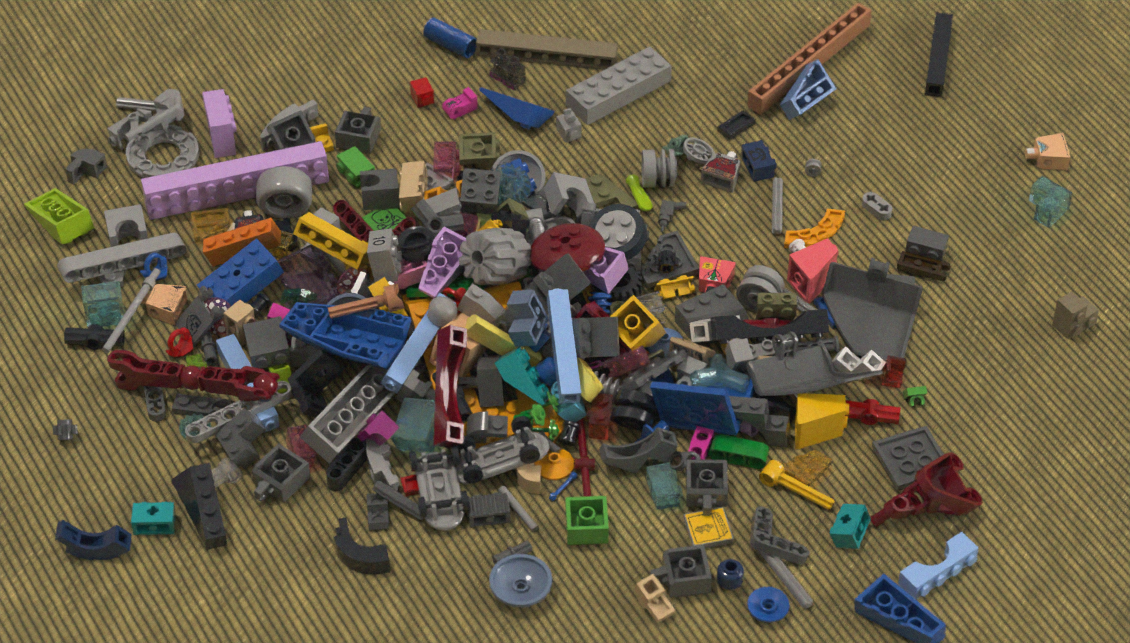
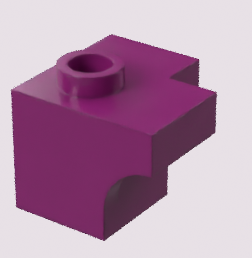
[357,411,399,446]

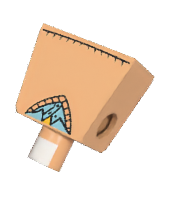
[1025,133,1070,170]

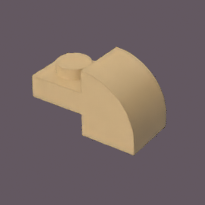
[517,463,541,494]
[635,574,675,623]

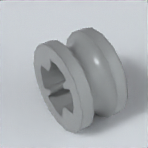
[805,159,822,177]

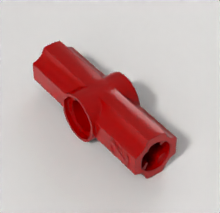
[845,399,901,425]

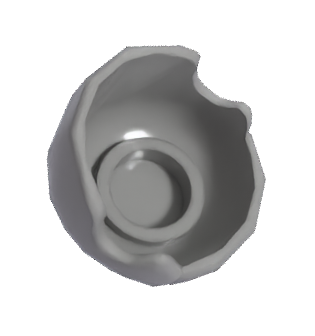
[427,296,458,327]

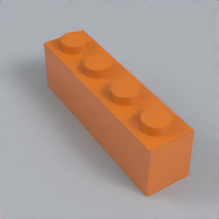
[203,218,281,267]

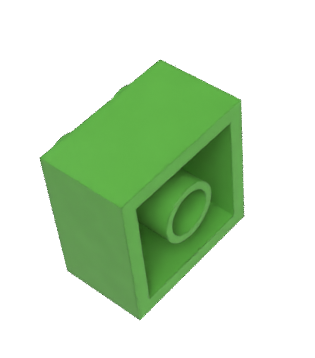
[565,496,609,545]

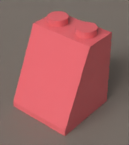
[787,238,839,304]

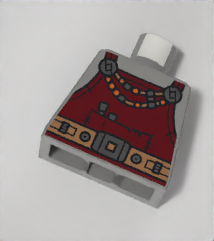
[701,151,740,193]

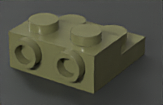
[459,132,500,169]
[755,293,797,321]

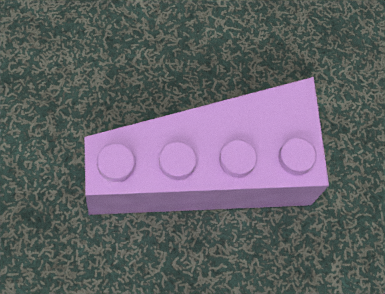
[202,89,237,158]
[583,247,629,294]

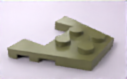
[570,174,640,222]

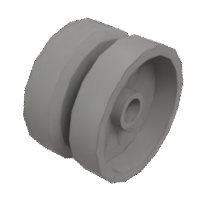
[736,265,785,313]

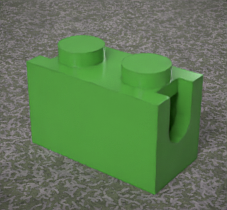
[336,146,375,189]

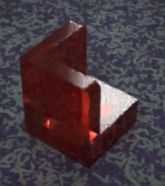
[881,355,906,388]

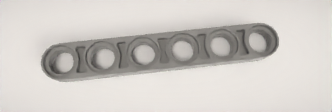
[185,381,292,443]

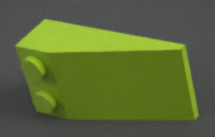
[24,188,94,245]

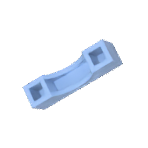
[898,532,978,599]

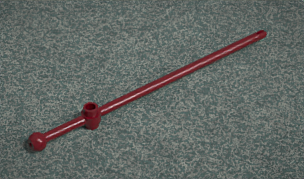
[574,417,595,497]

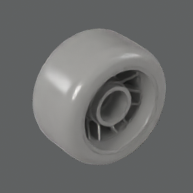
[256,166,312,219]

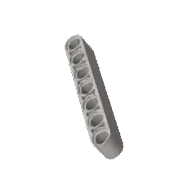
[57,233,187,283]

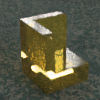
[269,231,293,261]

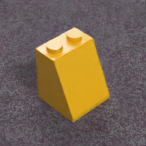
[610,295,666,350]
[795,393,849,449]

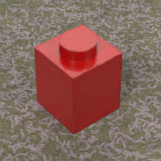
[410,77,434,108]

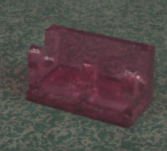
[602,345,650,378]
[286,425,317,468]

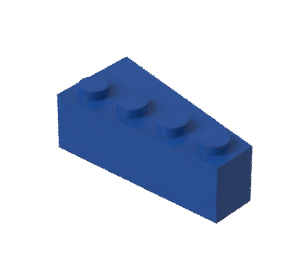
[854,574,946,643]

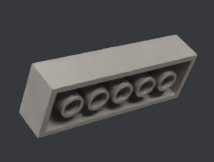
[566,46,672,125]
[300,365,396,464]

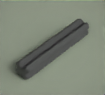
[372,480,424,520]

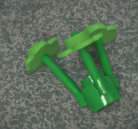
[513,391,559,442]

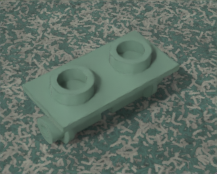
[662,134,689,157]

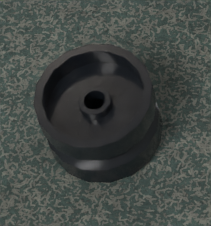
[610,389,657,430]

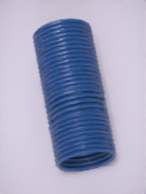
[423,18,477,58]

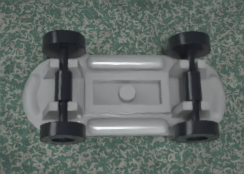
[455,416,549,485]
[409,445,469,531]

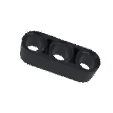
[326,438,367,491]

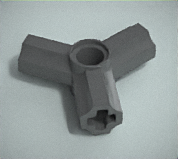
[411,198,464,237]

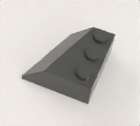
[675,284,749,345]

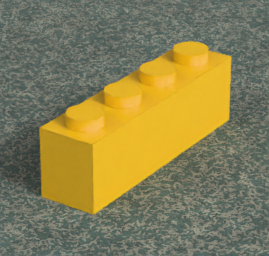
[293,212,369,270]

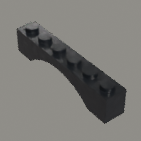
[710,309,829,344]

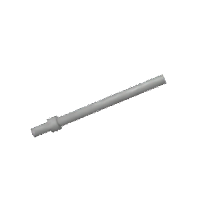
[102,268,160,353]

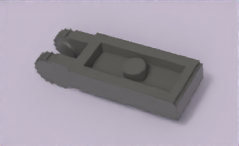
[172,394,230,417]

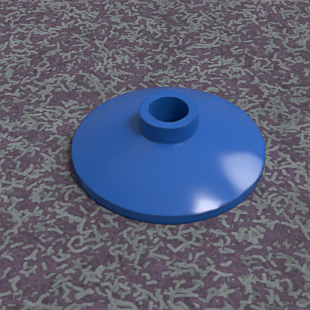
[747,587,790,622]

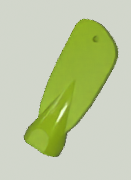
[625,175,653,211]

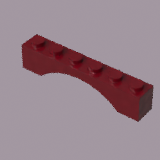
[433,325,467,449]

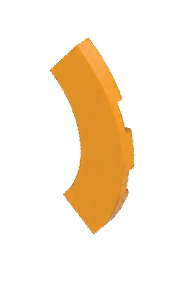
[784,209,845,249]

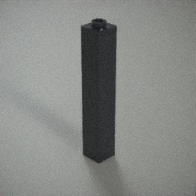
[925,12,953,97]

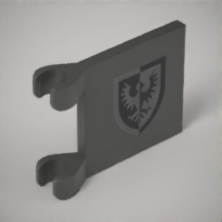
[175,286,225,348]

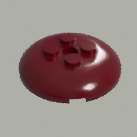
[530,223,605,271]

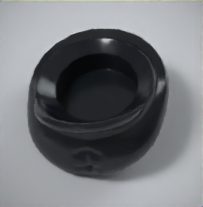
[397,226,435,263]

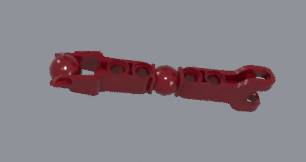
[107,350,280,401]

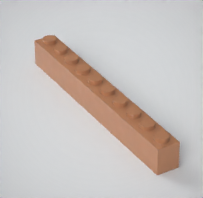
[747,3,872,115]

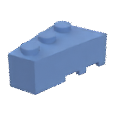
[780,59,836,120]

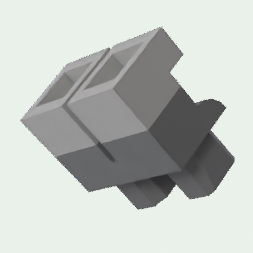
[396,369,435,412]

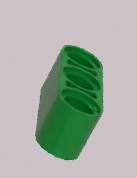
[709,435,770,469]

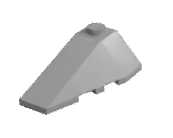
[457,283,505,326]

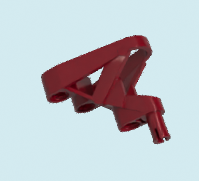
[871,453,983,527]

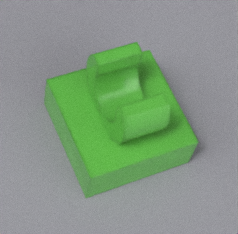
[903,386,927,407]

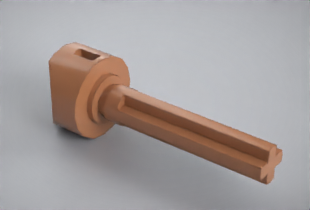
[328,283,404,319]

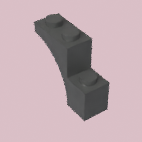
[729,396,791,447]
[599,427,678,473]

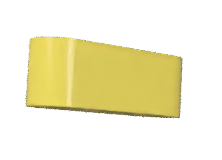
[577,358,604,402]

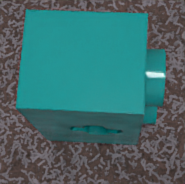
[131,502,176,535]
[830,504,871,549]

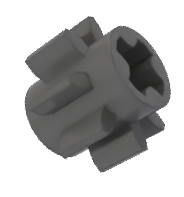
[52,419,78,440]

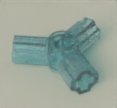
[690,354,750,393]

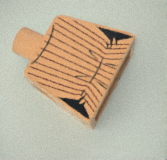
[141,284,188,325]

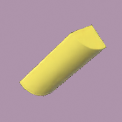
[465,314,541,367]

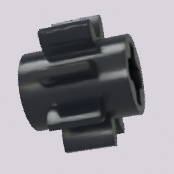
[655,250,678,273]

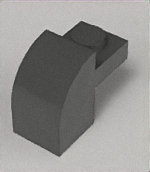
[66,149,107,184]
[466,412,508,444]

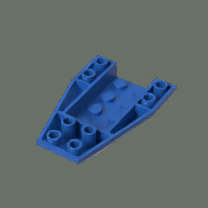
[279,302,411,370]

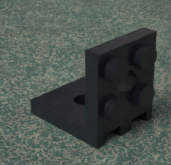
[287,349,348,418]

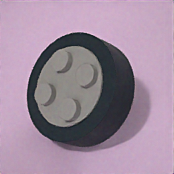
[589,204,647,261]

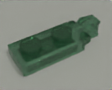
[279,288,318,306]

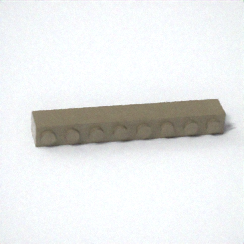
[476,29,618,69]

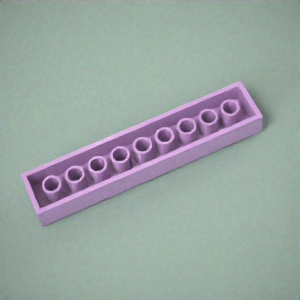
[141,141,329,220]

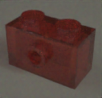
[587,393,613,440]

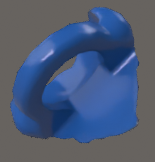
[140,253,168,281]

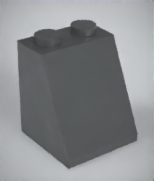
[243,316,292,369]

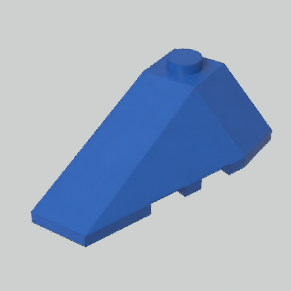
[479,87,554,129]

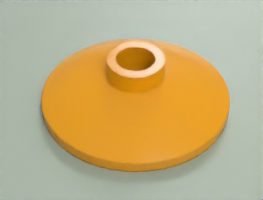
[534,449,574,480]

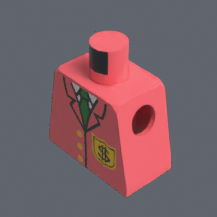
[698,256,736,292]

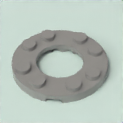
[126,125,199,178]

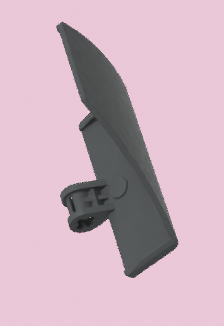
[822,257,923,367]
[746,331,883,396]

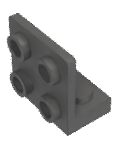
[460,168,501,215]
[533,253,591,301]
[572,317,619,358]

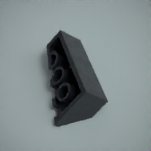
[171,463,227,550]

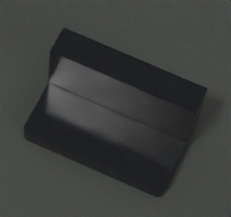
[755,394,796,423]

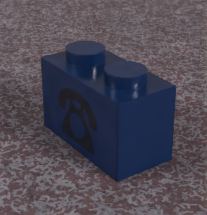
[741,140,777,182]

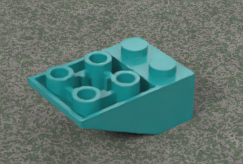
[495,347,549,405]

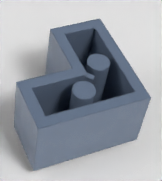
[507,289,548,347]

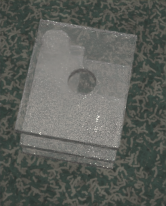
[636,291,667,324]

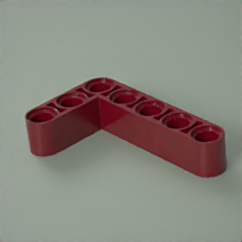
[333,200,421,242]

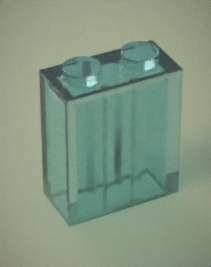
[391,398,435,452]

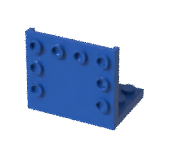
[650,374,755,435]

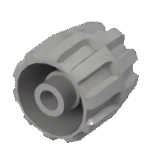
[459,228,531,285]

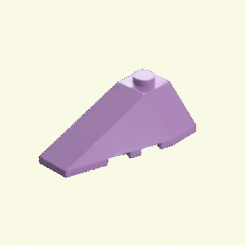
[419,227,466,298]

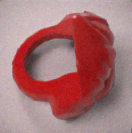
[443,288,466,314]
[166,327,194,358]

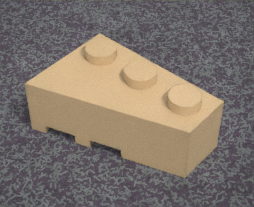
[399,161,428,218]

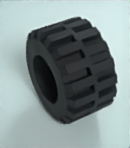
[594,263,642,309]

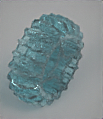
[490,163,531,207]

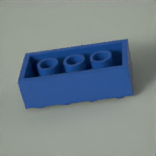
[197,238,284,319]

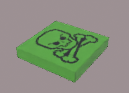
[362,208,407,231]

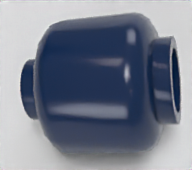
[716,559,744,590]

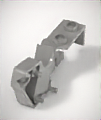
[107,89,184,150]

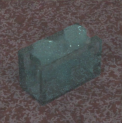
[646,462,683,510]

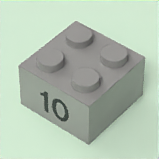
[367,228,403,282]

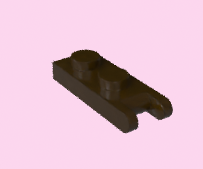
[897,251,951,281]

